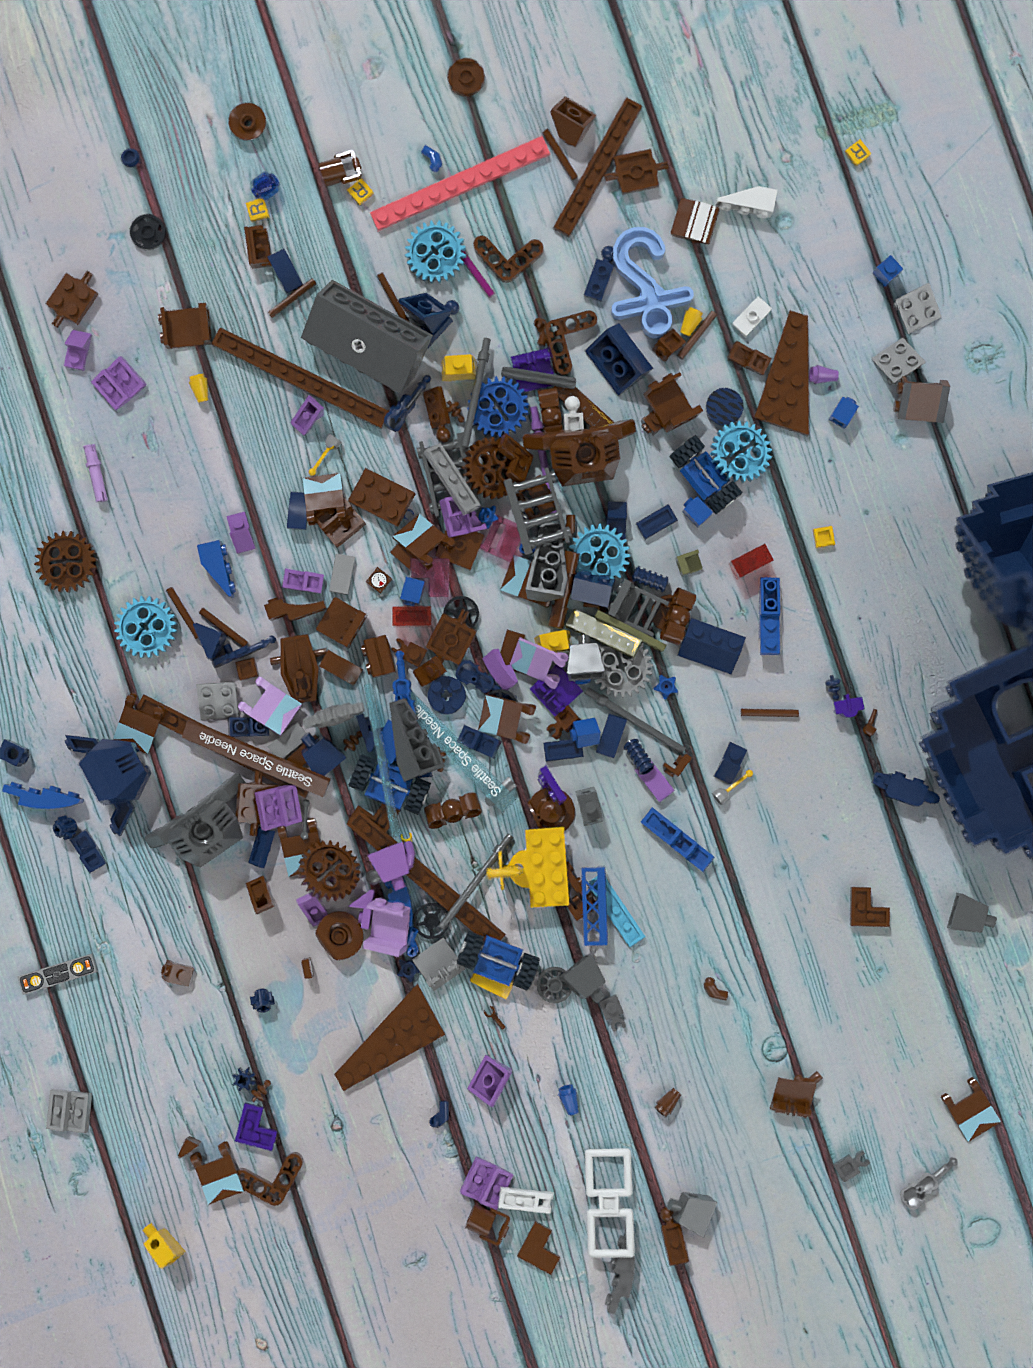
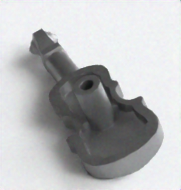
[900,1157,958,1210]

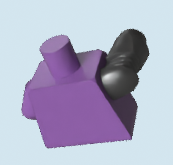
[366,833,415,891]

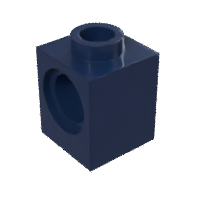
[0,739,30,767]

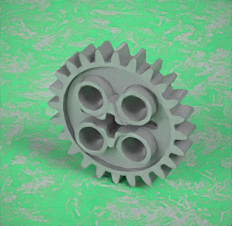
[595,643,653,698]
[303,702,365,729]

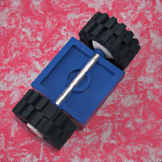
[669,435,743,514]
[348,754,431,815]
[457,931,540,991]

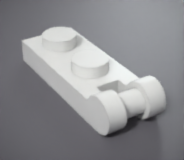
[498,1187,554,1213]

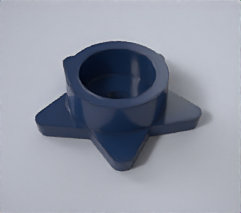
[397,957,420,982]

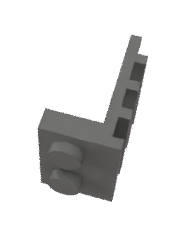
[608,579,669,637]

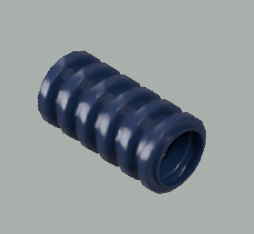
[632,566,669,593]
[624,739,655,775]

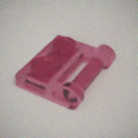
[479,515,521,563]

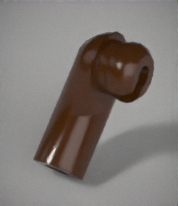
[534,318,551,347]
[703,977,728,1001]
[793,1071,823,1084]

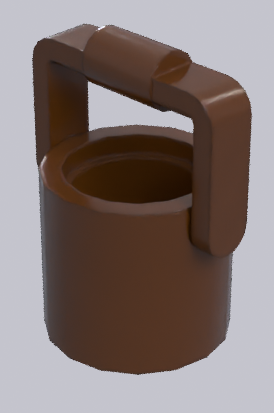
[318,150,362,187]
[465,1204,510,1245]

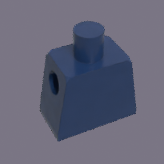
[300,732,346,776]

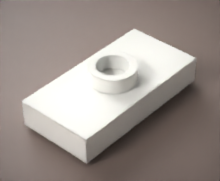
[732,296,772,338]

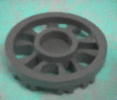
[537,967,572,1003]

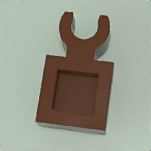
[392,638,428,667]
[546,705,581,740]

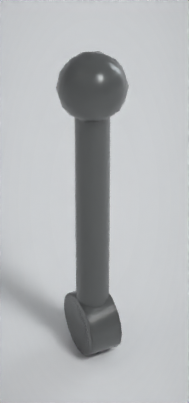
[301,800,310,840]

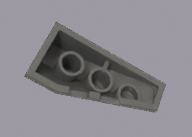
[526,522,568,602]
[389,698,445,781]

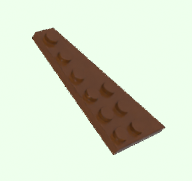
[754,310,809,436]
[334,983,445,1091]

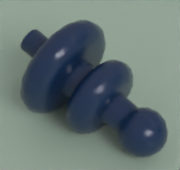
[825,675,841,701]

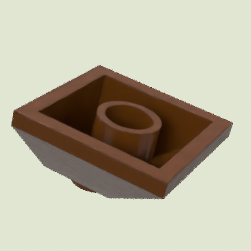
[550,96,597,147]

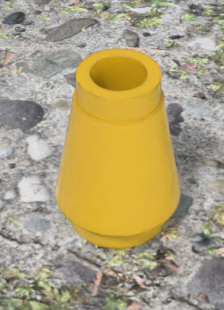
[680,307,703,337]
[188,373,209,403]

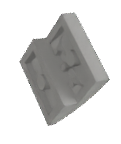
[46,1089,92,1133]

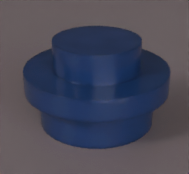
[121,148,140,168]

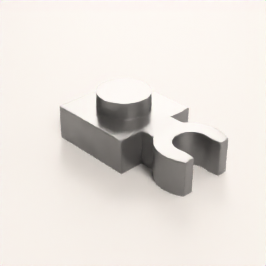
[599,994,626,1032]
[833,1150,870,1182]

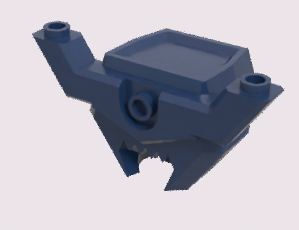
[64,735,151,836]

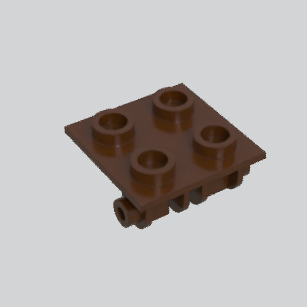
[770,1077,817,1119]

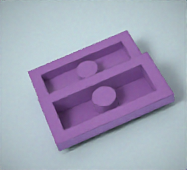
[91,356,147,410]
[255,784,302,831]
[459,1156,513,1210]

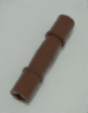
[548,550,580,629]

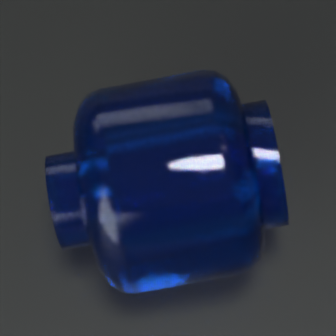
[251,171,280,200]

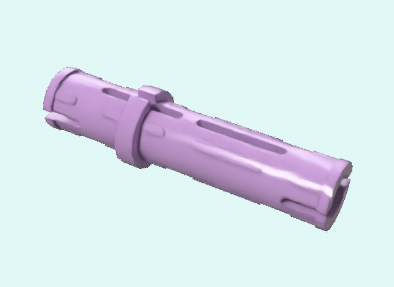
[83,444,108,503]

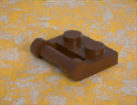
[516,475,556,520]

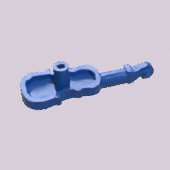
[392,650,416,713]

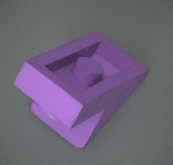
[64,330,92,371]
[290,395,324,435]
[226,511,256,554]
[349,889,375,929]
[296,891,328,927]

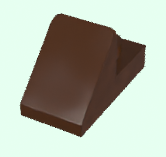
[246,876,276,915]

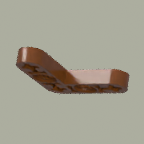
[473,235,544,283]
[543,310,597,375]
[237,1152,303,1206]

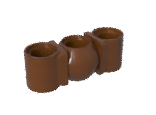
[538,388,563,433]
[660,587,697,646]
[424,792,482,829]

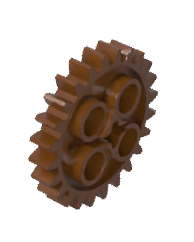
[462,437,514,500]
[34,531,98,593]
[297,840,361,902]

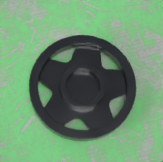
[130,214,166,250]

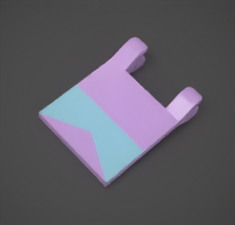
[510,638,568,689]
[238,677,302,736]

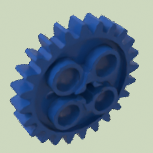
[467,376,529,438]

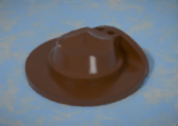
[528,788,575,831]
[315,911,364,960]

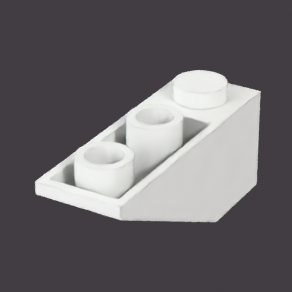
[715,186,777,219]

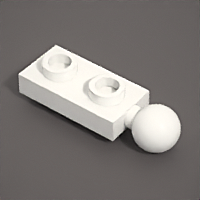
[563,396,584,431]

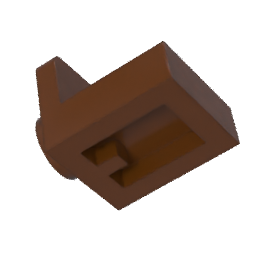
[652,329,686,362]
[641,411,663,436]
[413,655,447,687]
[662,753,692,778]

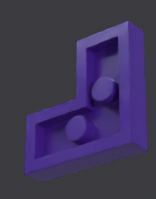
[537,765,566,805]
[235,1102,278,1151]

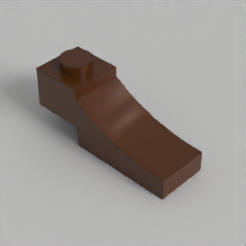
[264,597,327,622]

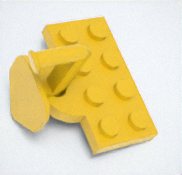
[487,827,569,908]

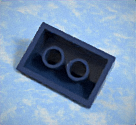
[585,323,653,396]
[677,618,746,675]

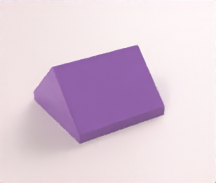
[467,1055,512,1107]

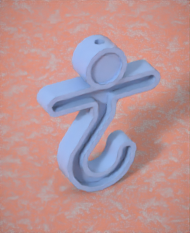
[611,227,694,339]

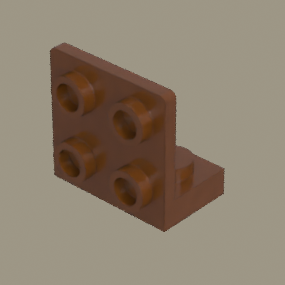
[316,597,368,648]

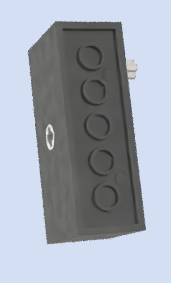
[301,280,433,394]

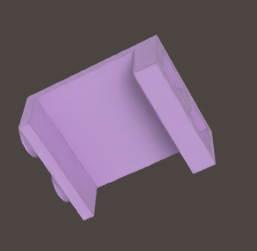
[363,898,411,957]

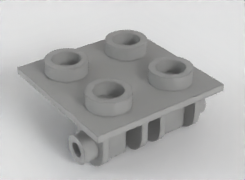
[893,283,942,334]
[872,338,926,385]
[196,682,239,720]
[412,937,465,991]

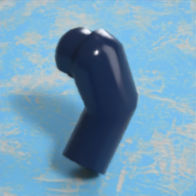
[429,1101,449,1128]

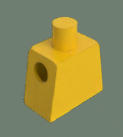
[441,354,477,382]
[534,630,572,653]
[142,1223,186,1269]

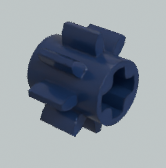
[53,815,77,840]
[250,988,275,1013]
[232,1067,256,1091]

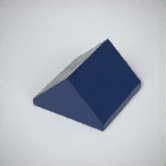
[398,292,452,334]
[193,623,228,661]

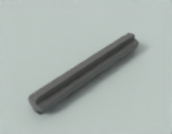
[501,366,576,389]

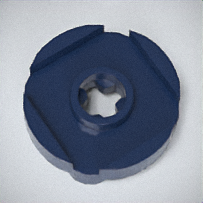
[427,676,466,715]

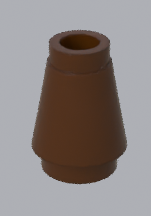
[654,1088,682,1118]

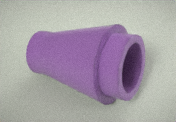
[809,365,839,384]

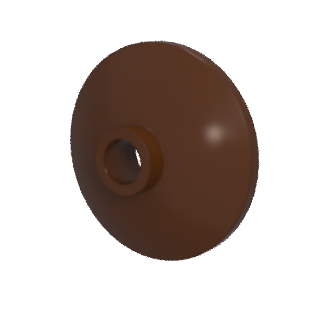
[228,103,266,140]

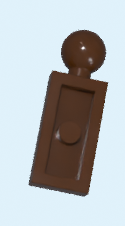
[423,386,451,443]
[660,1207,689,1266]

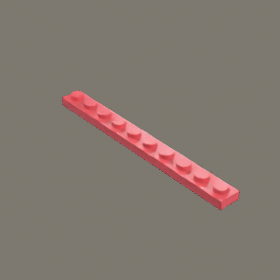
[370,136,550,231]

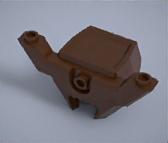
[522,419,636,487]

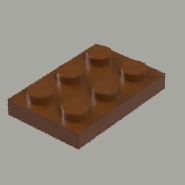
[348,468,416,527]

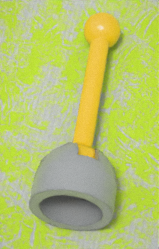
[308,433,342,476]
[712,770,753,805]

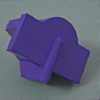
[833,694,865,718]

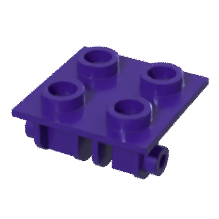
[511,348,553,392]
[530,664,583,716]

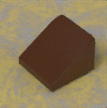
[178,1136,202,1159]

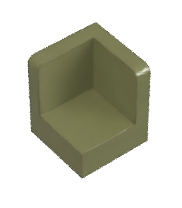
[675,549,703,577]

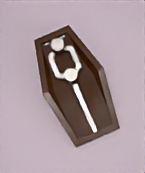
[280,634,319,703]

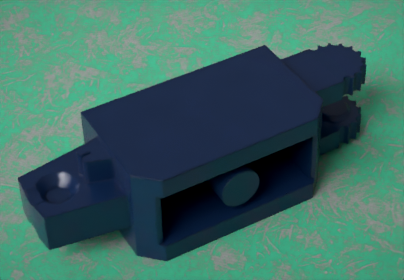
[871,771,940,807]

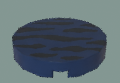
[705,388,744,426]

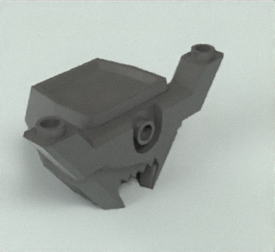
[144,773,246,868]

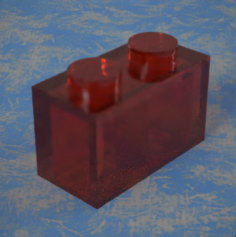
[728,544,774,580]
[392,606,432,628]

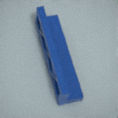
[581,866,608,946]

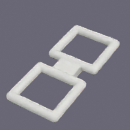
[585,1148,635,1258]

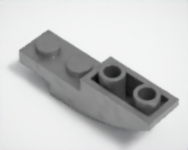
[605,1230,635,1315]

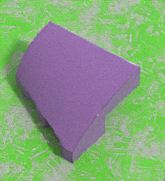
[439,497,487,537]

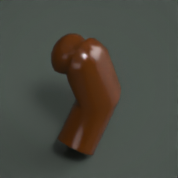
[561,515,575,541]

